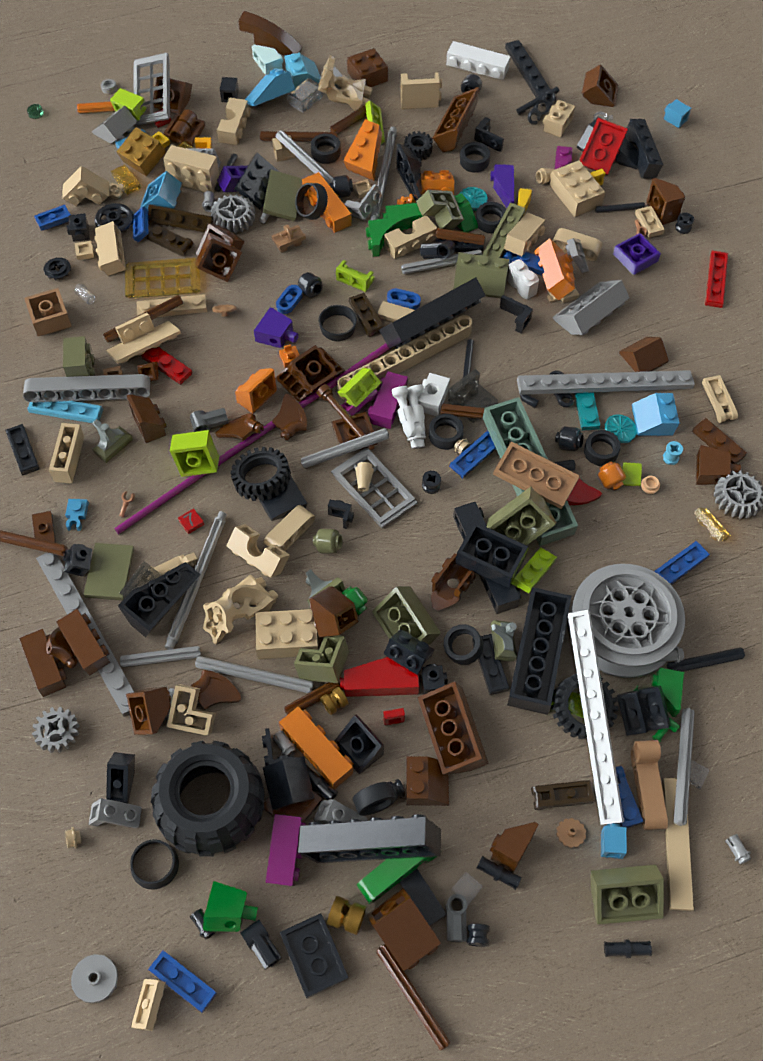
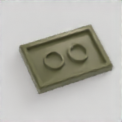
[263,170,302,221]
[84,543,134,601]

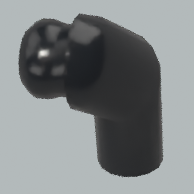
[520,394,539,408]

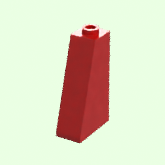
[340,657,419,697]

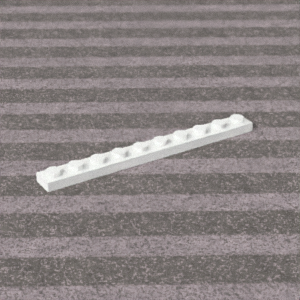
[568,610,624,825]

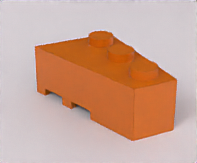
[343,119,382,181]
[534,239,575,300]

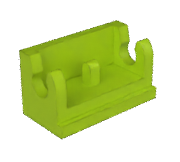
[110,88,146,121]
[336,260,375,292]
[338,368,381,407]

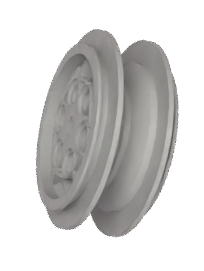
[568,564,685,678]

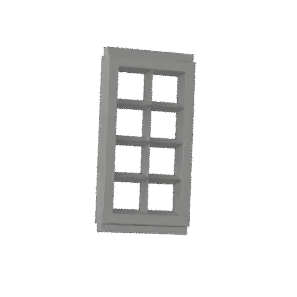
[134,53,170,126]
[331,448,418,528]

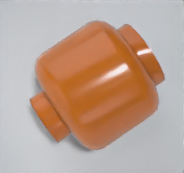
[598,461,626,490]

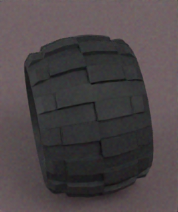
[151,741,265,857]

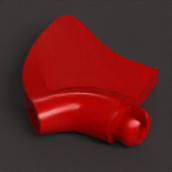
[567,478,602,505]

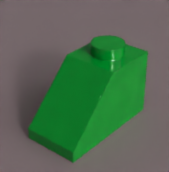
[454,193,478,233]
[651,667,684,717]

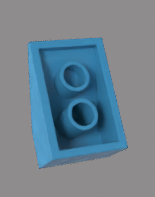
[245,68,295,106]

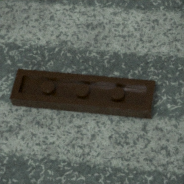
[148,204,213,233]

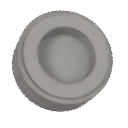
[101,79,117,94]

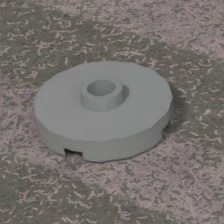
[71,954,118,1003]

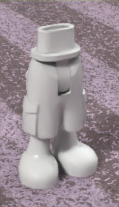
[392,384,426,449]

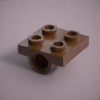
[163,109,205,147]

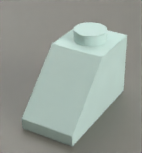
[252,45,283,75]

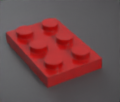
[579,118,628,176]

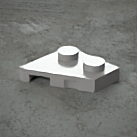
[566,238,589,273]

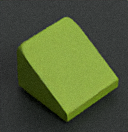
[622,462,642,486]

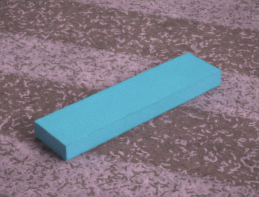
[27,401,103,423]

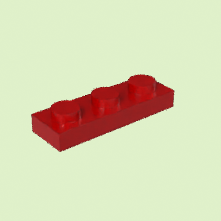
[141,347,192,385]

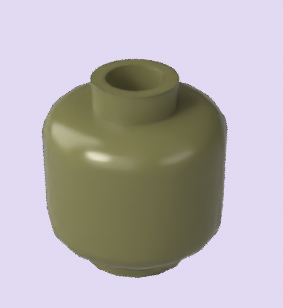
[313,529,343,554]

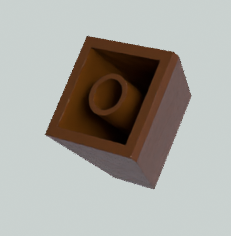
[367,888,441,971]

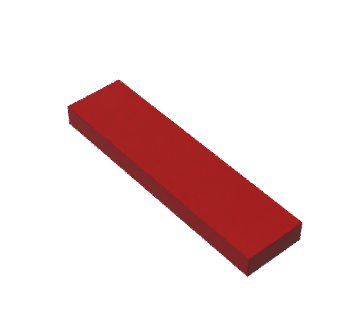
[705,250,728,308]

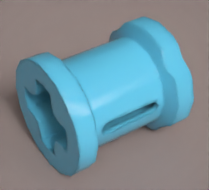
[663,441,683,465]

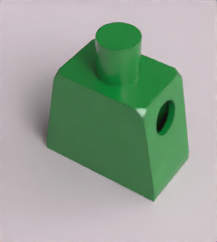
[203,881,258,932]

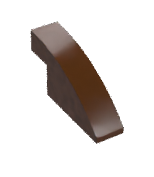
[238,11,302,56]

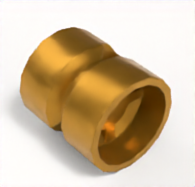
[327,896,367,935]

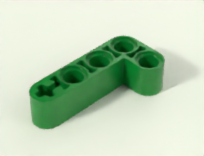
[357,851,442,904]

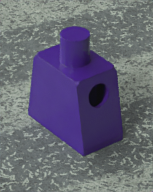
[254,307,299,348]

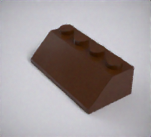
[432,87,480,152]
[418,681,489,775]

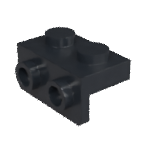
[384,629,435,675]

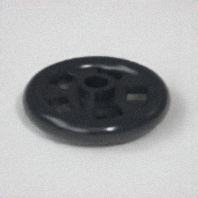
[94,203,134,233]

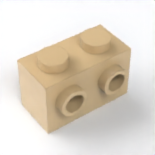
[543,100,575,138]

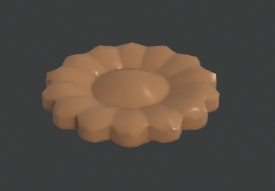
[212,304,237,317]
[556,818,586,848]

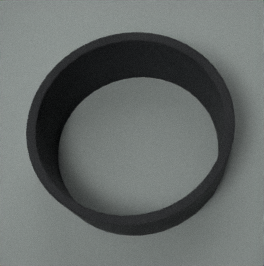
[295,183,328,220]
[318,305,357,341]
[130,839,179,890]

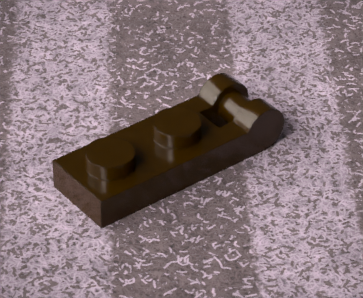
[146,224,194,256]
[349,293,384,337]
[531,780,594,810]

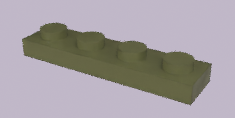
[482,202,525,258]

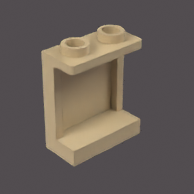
[400,72,442,109]

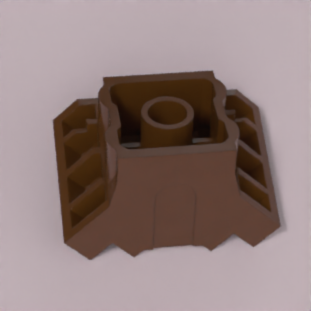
[275,345,345,402]

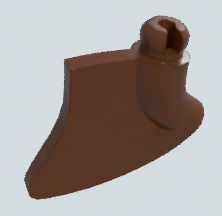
[272,394,307,441]
[215,413,264,441]
[46,627,78,668]
[191,670,241,710]

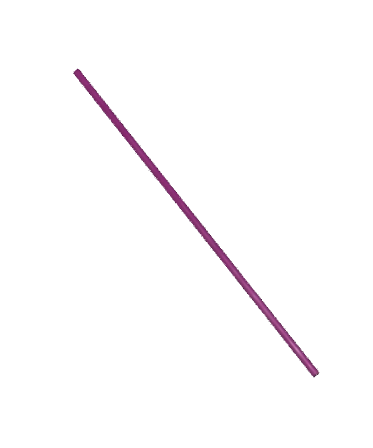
[114,343,392,535]

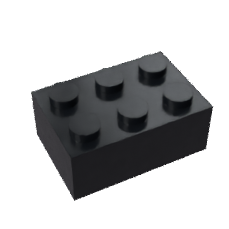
[456,522,528,588]

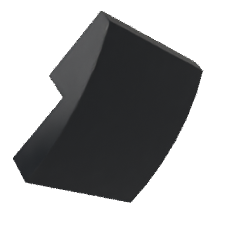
[258,477,308,521]
[617,685,671,736]

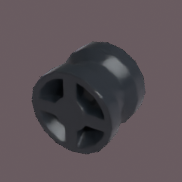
[675,213,694,234]
[422,470,441,494]
[467,924,490,947]

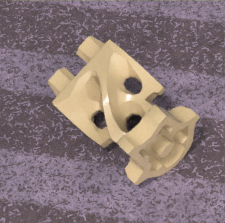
[318,55,372,111]
[203,575,278,645]

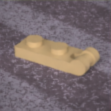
[702,375,738,423]

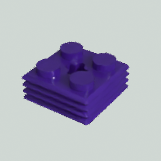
[613,233,661,275]

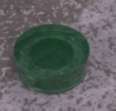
[27,104,44,119]

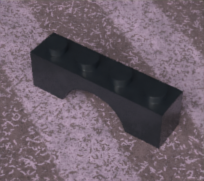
[625,119,664,179]

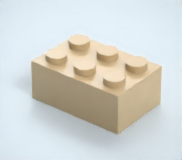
[163,145,219,193]
[549,160,605,217]
[255,609,318,659]

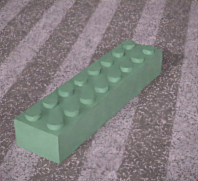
[483,397,578,546]

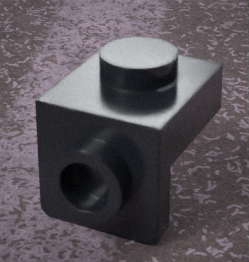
[328,499,354,529]

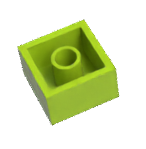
[170,430,219,477]

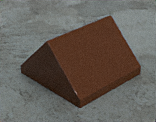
[619,336,669,372]

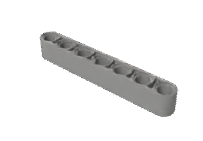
[23,374,150,402]

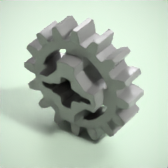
[32,707,80,753]

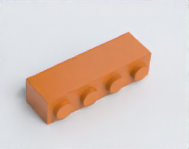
[302,172,352,233]
[279,707,353,789]

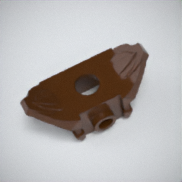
[431,553,476,611]

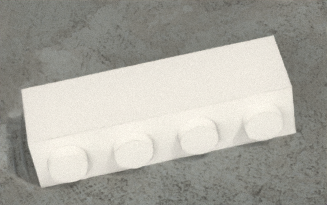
[446,41,510,80]

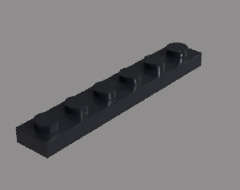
[505,40,557,107]

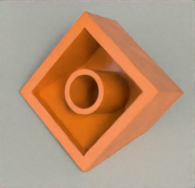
[235,368,277,414]

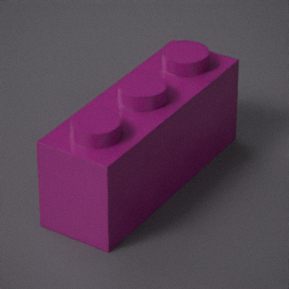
[368,371,408,429]
[265,814,306,886]

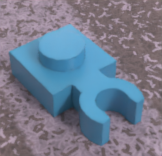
[65,499,89,531]

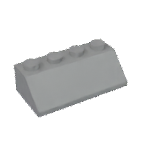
[553,280,630,336]

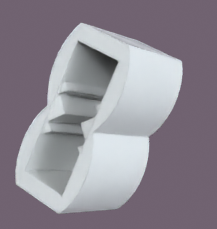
[507,259,539,299]

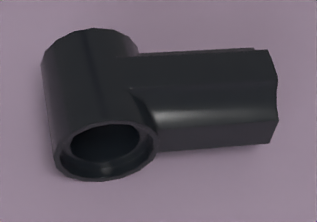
[420,240,456,259]
[240,919,281,970]

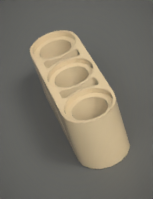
[553,228,603,261]
[264,505,315,551]

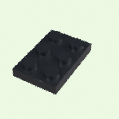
[234,153,280,210]
[280,913,349,999]

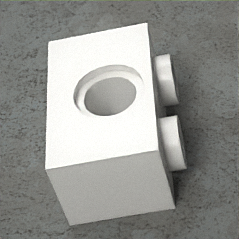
[418,373,450,416]

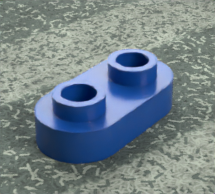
[276,285,303,314]
[387,288,421,310]

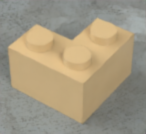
[62,166,109,206]
[167,684,216,736]

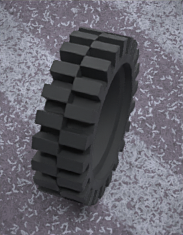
[230,447,291,501]
[551,674,619,739]

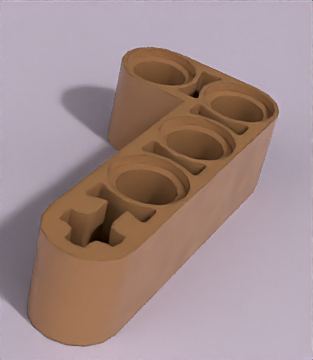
[631,740,668,830]

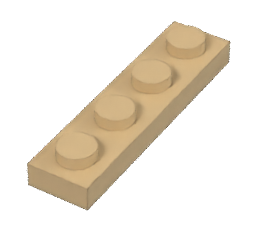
[137,294,207,317]

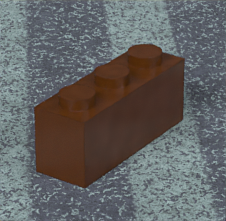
[56,609,111,676]
[19,629,67,697]

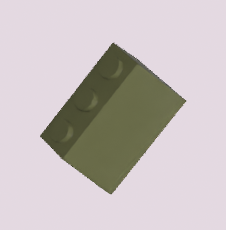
[453,253,509,298]
[487,487,556,545]
[372,586,441,645]
[590,864,664,925]

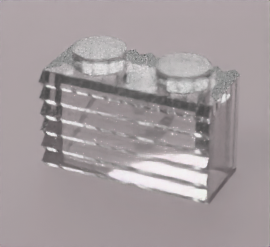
[288,78,323,113]

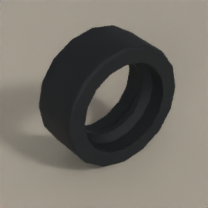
[311,133,341,164]
[460,142,490,173]
[476,202,506,234]
[429,414,464,450]
[584,430,621,466]
[443,624,484,665]
[353,782,397,816]

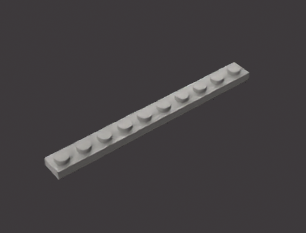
[517,370,695,395]
[36,553,134,717]

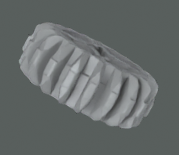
[211,193,256,234]
[714,470,763,520]

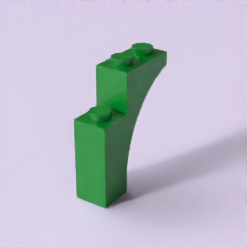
[365,203,424,257]

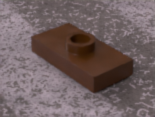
[32,511,56,543]

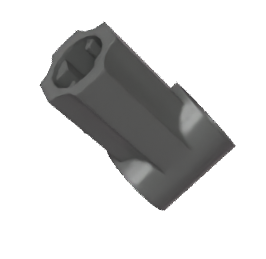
[190,408,228,432]
[446,894,468,942]

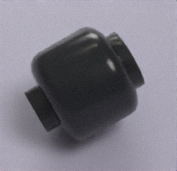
[461,74,482,93]
[330,175,354,198]
[297,272,323,297]
[555,426,584,451]

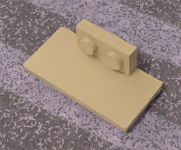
[106,313,181,363]

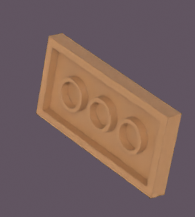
[493,442,580,509]

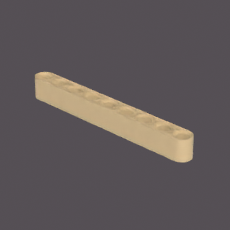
[338,315,472,400]

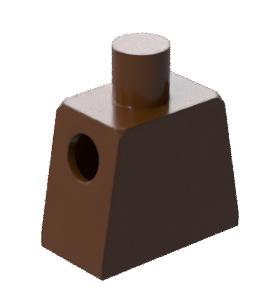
[696,445,741,485]

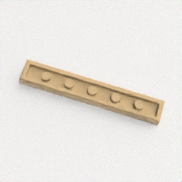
[663,778,694,911]

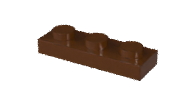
[692,418,747,464]

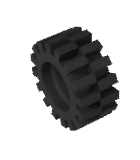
[404,131,433,161]

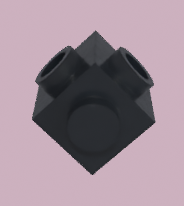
[67,213,90,242]
[63,544,92,577]
[421,664,448,695]

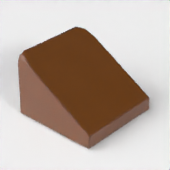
[137,361,158,382]

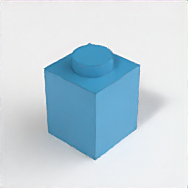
[664,99,691,128]
[601,823,627,859]

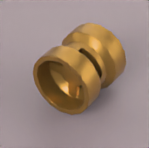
[320,687,349,715]

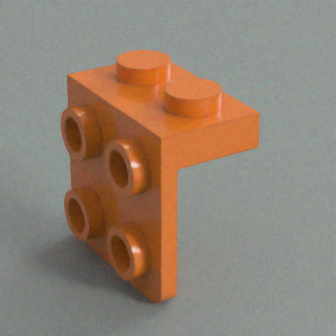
[421,170,454,195]

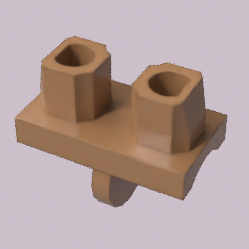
[272,225,306,253]

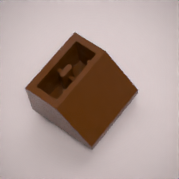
[309,586,359,637]

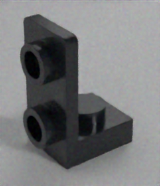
[474,117,504,152]
[500,295,533,334]
[262,728,294,766]

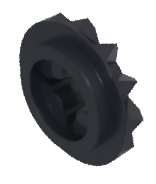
[43,257,71,281]

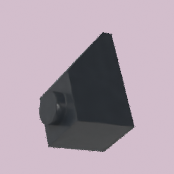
[106,752,135,804]

